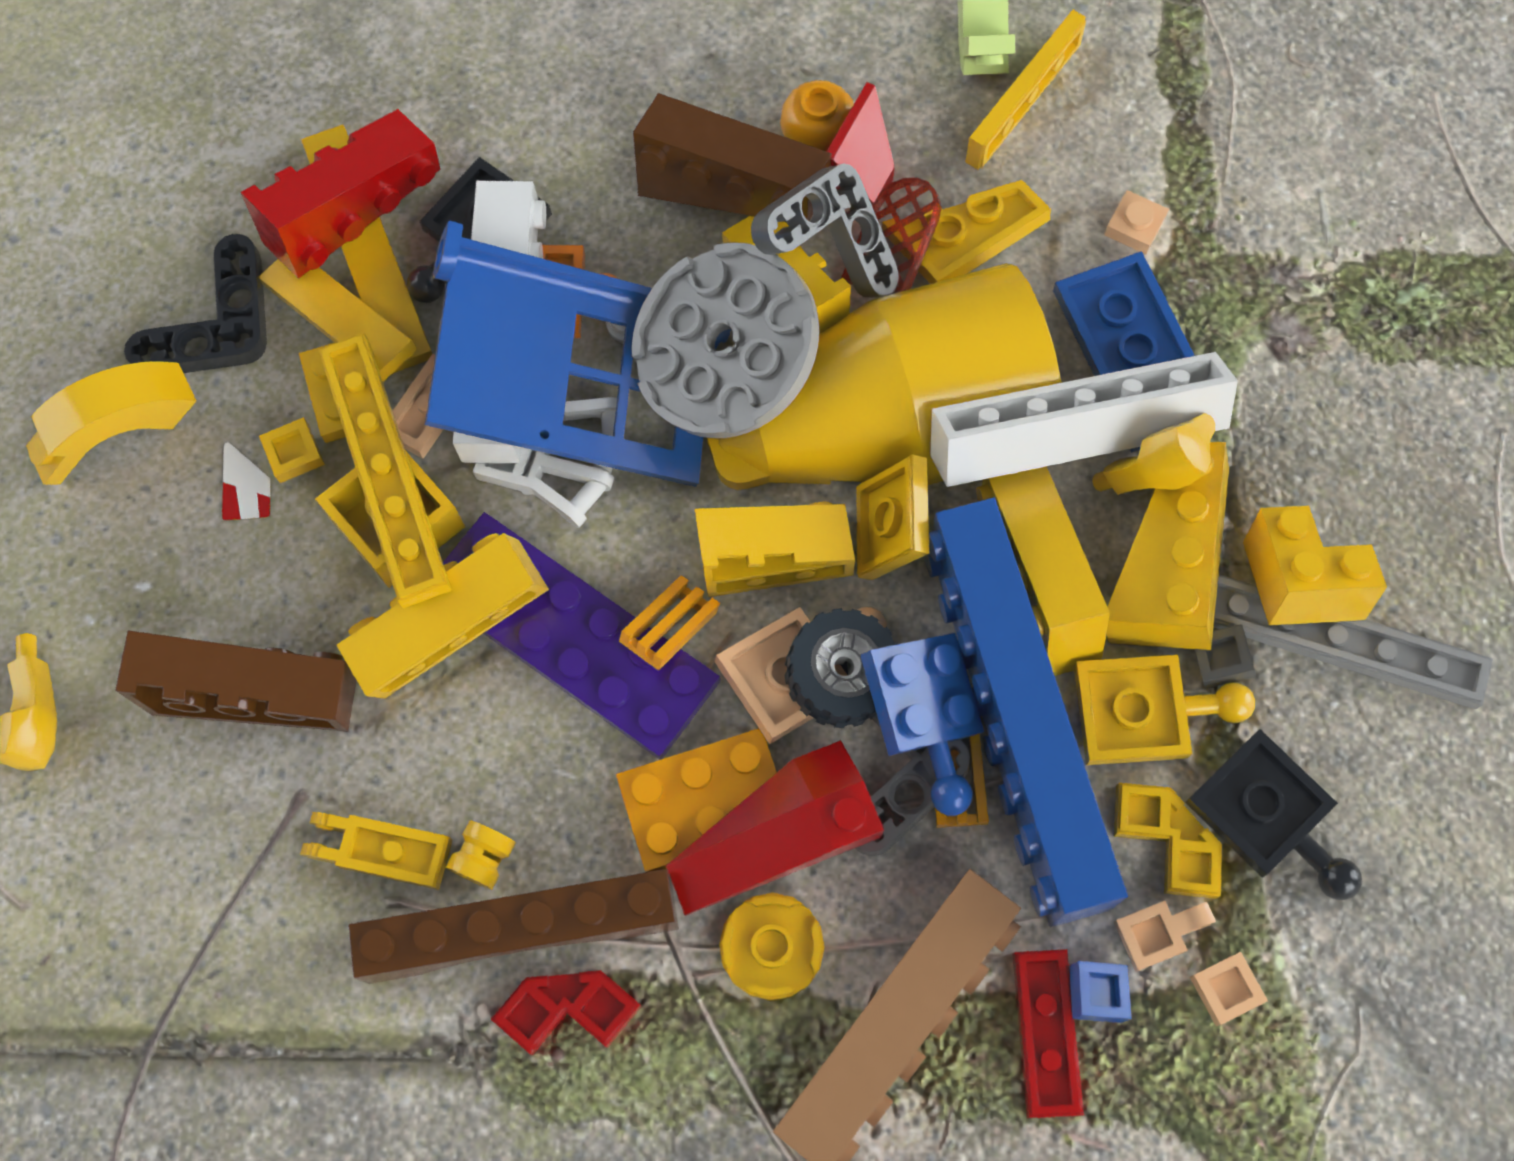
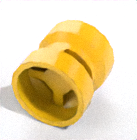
[445,820,516,890]

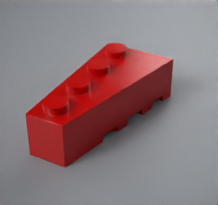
[240,109,441,279]

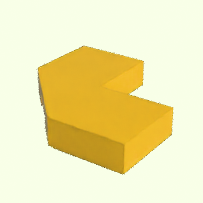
[1114,782,1222,899]

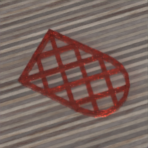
[840,177,942,294]

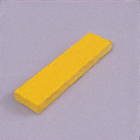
[965,9,1086,170]
[258,259,417,382]

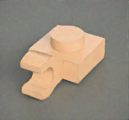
[1114,901,1216,972]

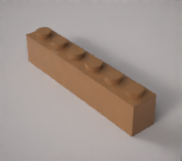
[773,868,1021,1161]

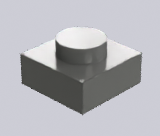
[1195,624,1256,689]

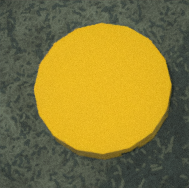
[719,893,825,1001]

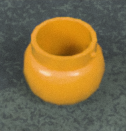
[780,80,854,151]

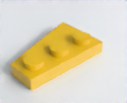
[882,180,1051,284]

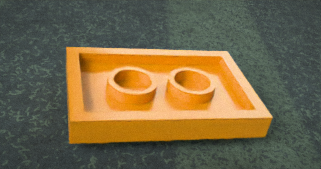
[616,728,777,872]

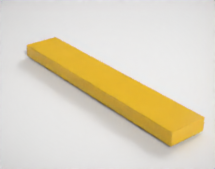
[301,124,433,374]
[318,333,452,609]

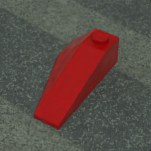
[666,740,884,916]

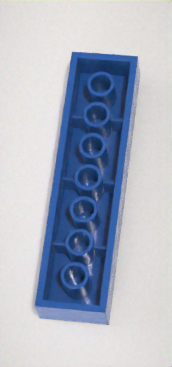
[924,497,1128,928]

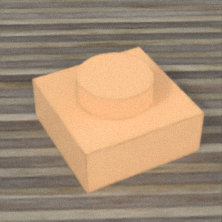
[1104,190,1169,254]
[1190,952,1268,1026]

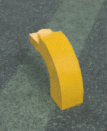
[26,362,197,485]

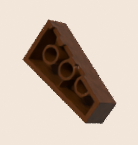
[633,93,832,222]
[115,630,357,732]

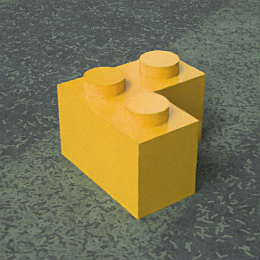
[1243,505,1387,625]

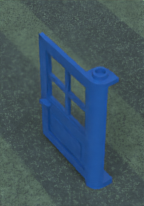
[425,221,731,487]

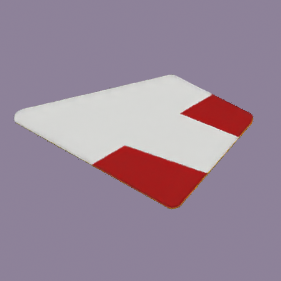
[222,442,271,521]

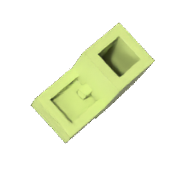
[958,0,1015,75]

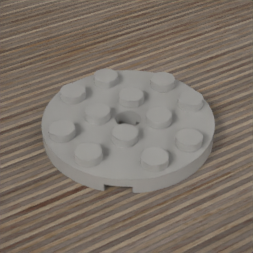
[632,243,819,438]

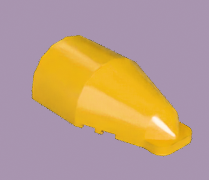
[706,263,1062,490]

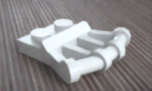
[473,397,617,528]

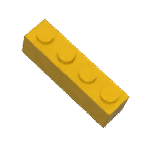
[336,533,549,699]

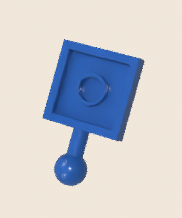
[860,633,984,816]

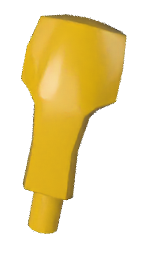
[1092,413,1215,495]
[0,633,57,771]

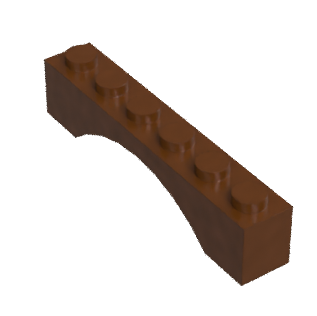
[348,869,679,984]

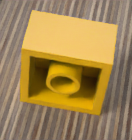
[315,450,466,588]

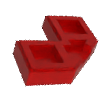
[491,970,642,1055]

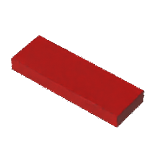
[1012,949,1084,1118]

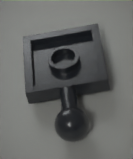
[407,157,552,303]
[1185,729,1362,900]

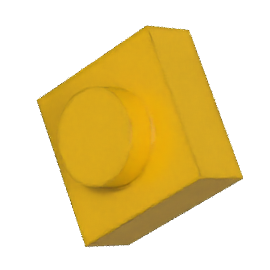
[259,417,325,483]

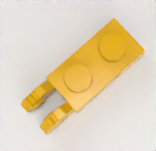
[300,811,453,890]

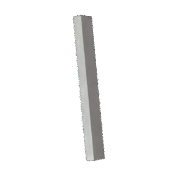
[1214,574,1493,709]

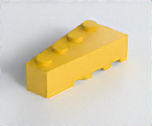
[1106,442,1229,650]
[976,466,1110,676]

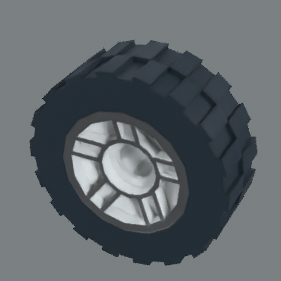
[784,608,898,728]

